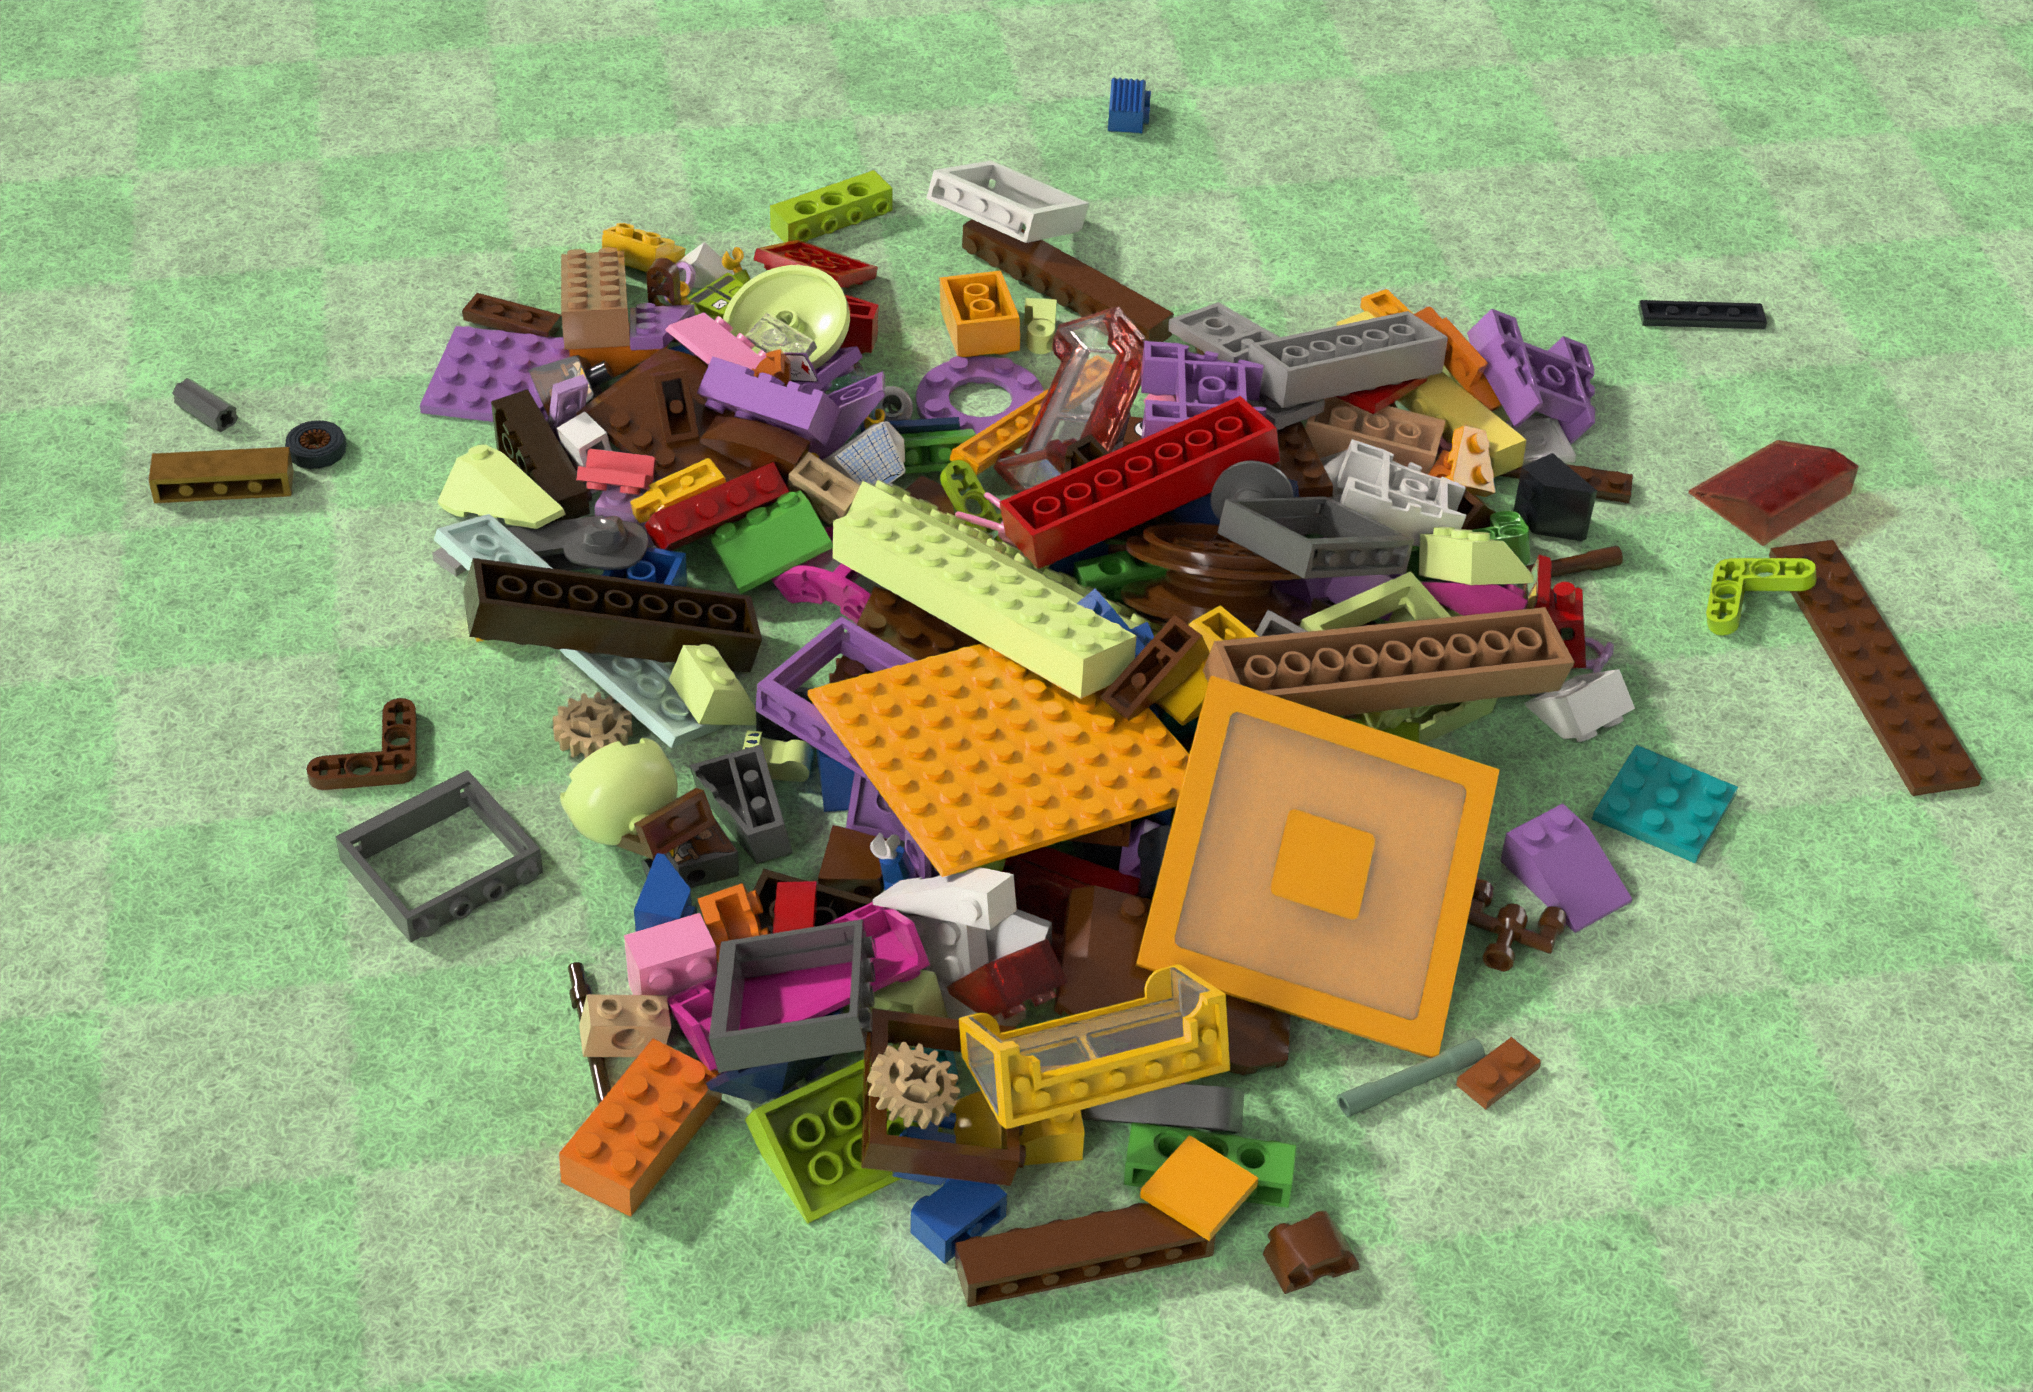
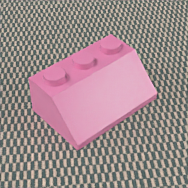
[665,313,767,370]

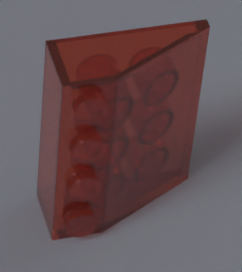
[1688,440,1859,546]

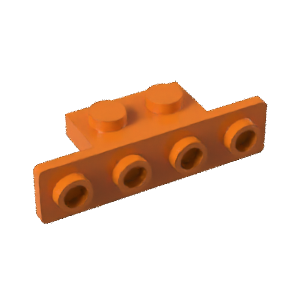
[1414,306,1502,411]

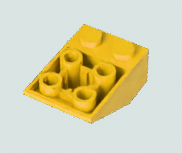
[1155,605,1259,726]

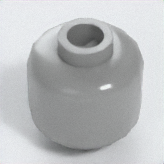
[871,386,913,421]

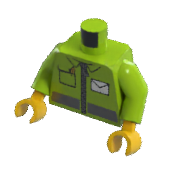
[667,247,751,320]

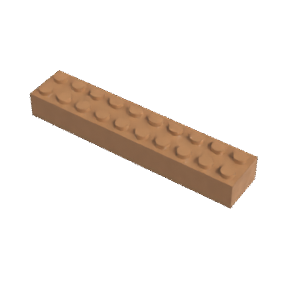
[1203,607,1575,716]

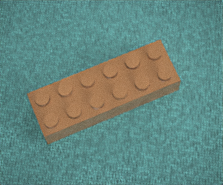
[561,247,630,350]

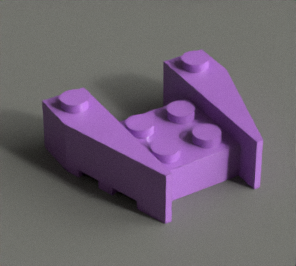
[1467,309,1595,444]
[1141,341,1266,439]

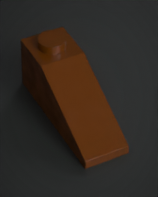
[1100,615,1210,721]

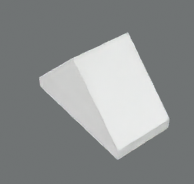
[676,242,734,289]

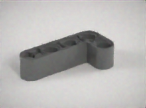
[1081,1084,1245,1133]

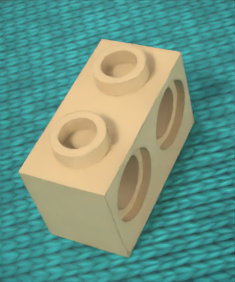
[787,452,860,527]

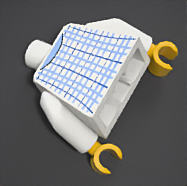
[811,408,905,486]

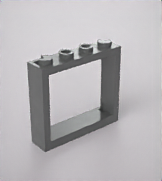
[1218,497,1414,579]
[335,770,543,943]
[709,919,877,1073]

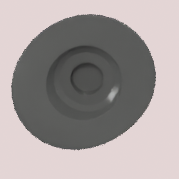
[1211,461,1294,520]
[564,516,648,570]

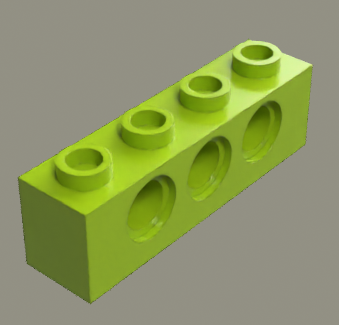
[770,170,893,242]

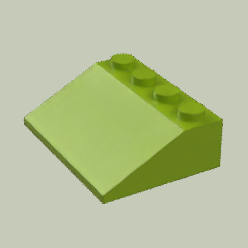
[745,1043,943,1224]

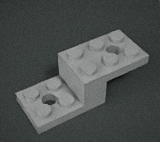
[1169,302,1325,430]

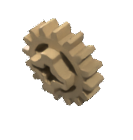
[553,692,633,758]
[867,1042,960,1129]

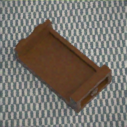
[616,788,716,860]

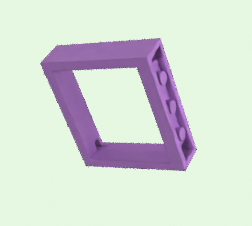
[755,616,917,782]

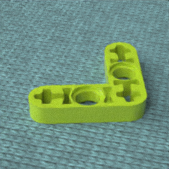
[940,460,1003,543]
[1706,558,1817,636]

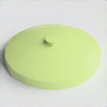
[723,265,850,369]

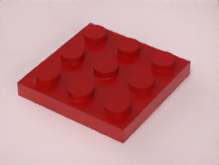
[754,240,878,288]

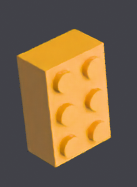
[939,271,1020,357]

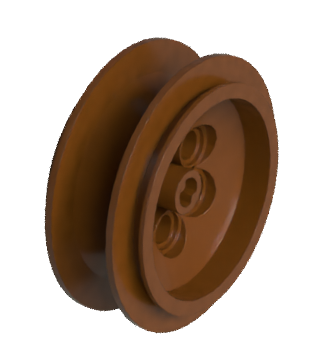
[1121,522,1315,633]

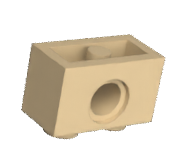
[579,994,671,1057]

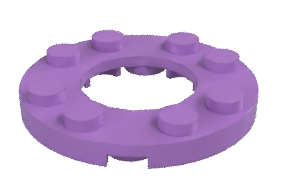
[916,356,1044,434]

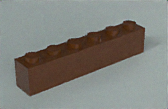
[955,1203,1216,1307]

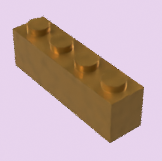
[149,447,294,503]

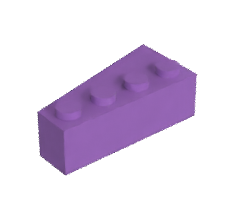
[697,356,841,447]

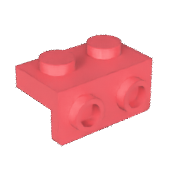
[576,449,656,495]

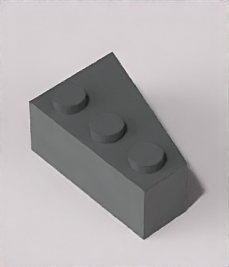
[689,744,793,864]

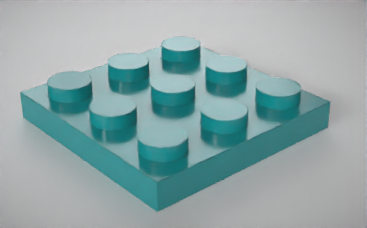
[1592,745,1738,864]

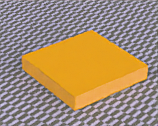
[1140,1135,1258,1241]

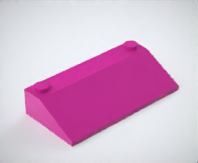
[667,902,930,1070]

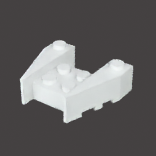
[1337,439,1466,547]
[873,867,1026,1027]

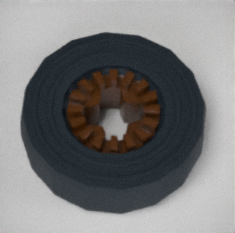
[285,420,347,469]

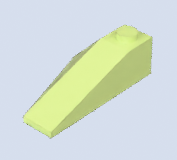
[438,444,565,529]

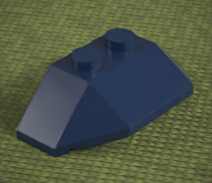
[706,1007,844,1104]

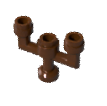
[1467,879,1566,972]

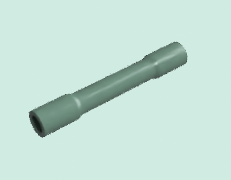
[1337,1038,1485,1117]

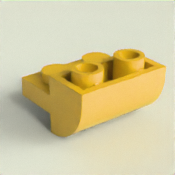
[602,223,686,278]

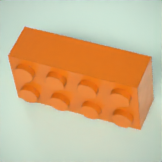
[559,1038,722,1217]

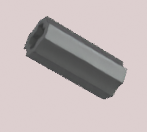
[172,378,238,432]

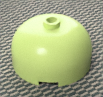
[560,738,678,845]

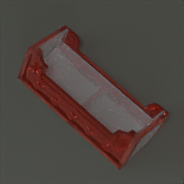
[993,306,1147,491]

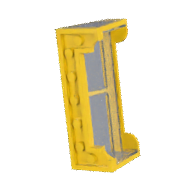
[959,964,1230,1129]

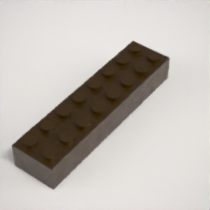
[463,558,762,673]

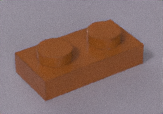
[1456,1037,1541,1110]

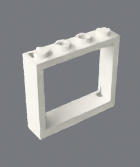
[926,161,1089,243]

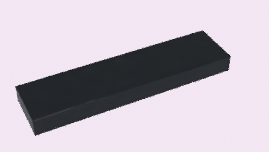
[1638,300,1767,329]

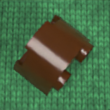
[1263,1211,1360,1294]

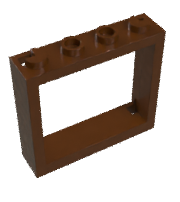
[861,1008,1026,1186]

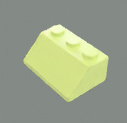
[1419,527,1534,585]

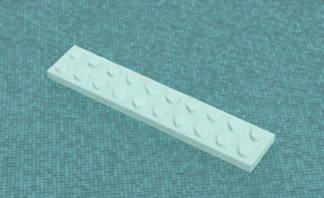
[434,514,723,748]

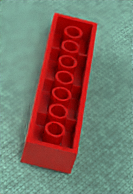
[999,396,1280,569]

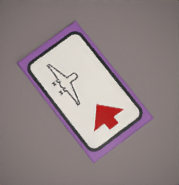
[784,352,822,384]

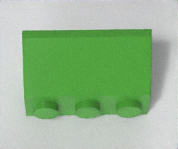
[708,490,833,594]

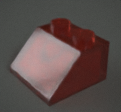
[946,938,1068,1020]

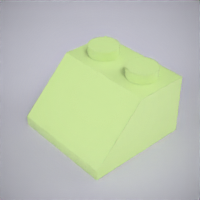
[668,644,756,725]

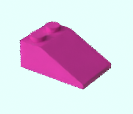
[1421,582,1528,616]

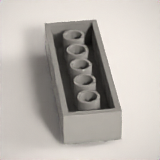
[1248,311,1448,408]

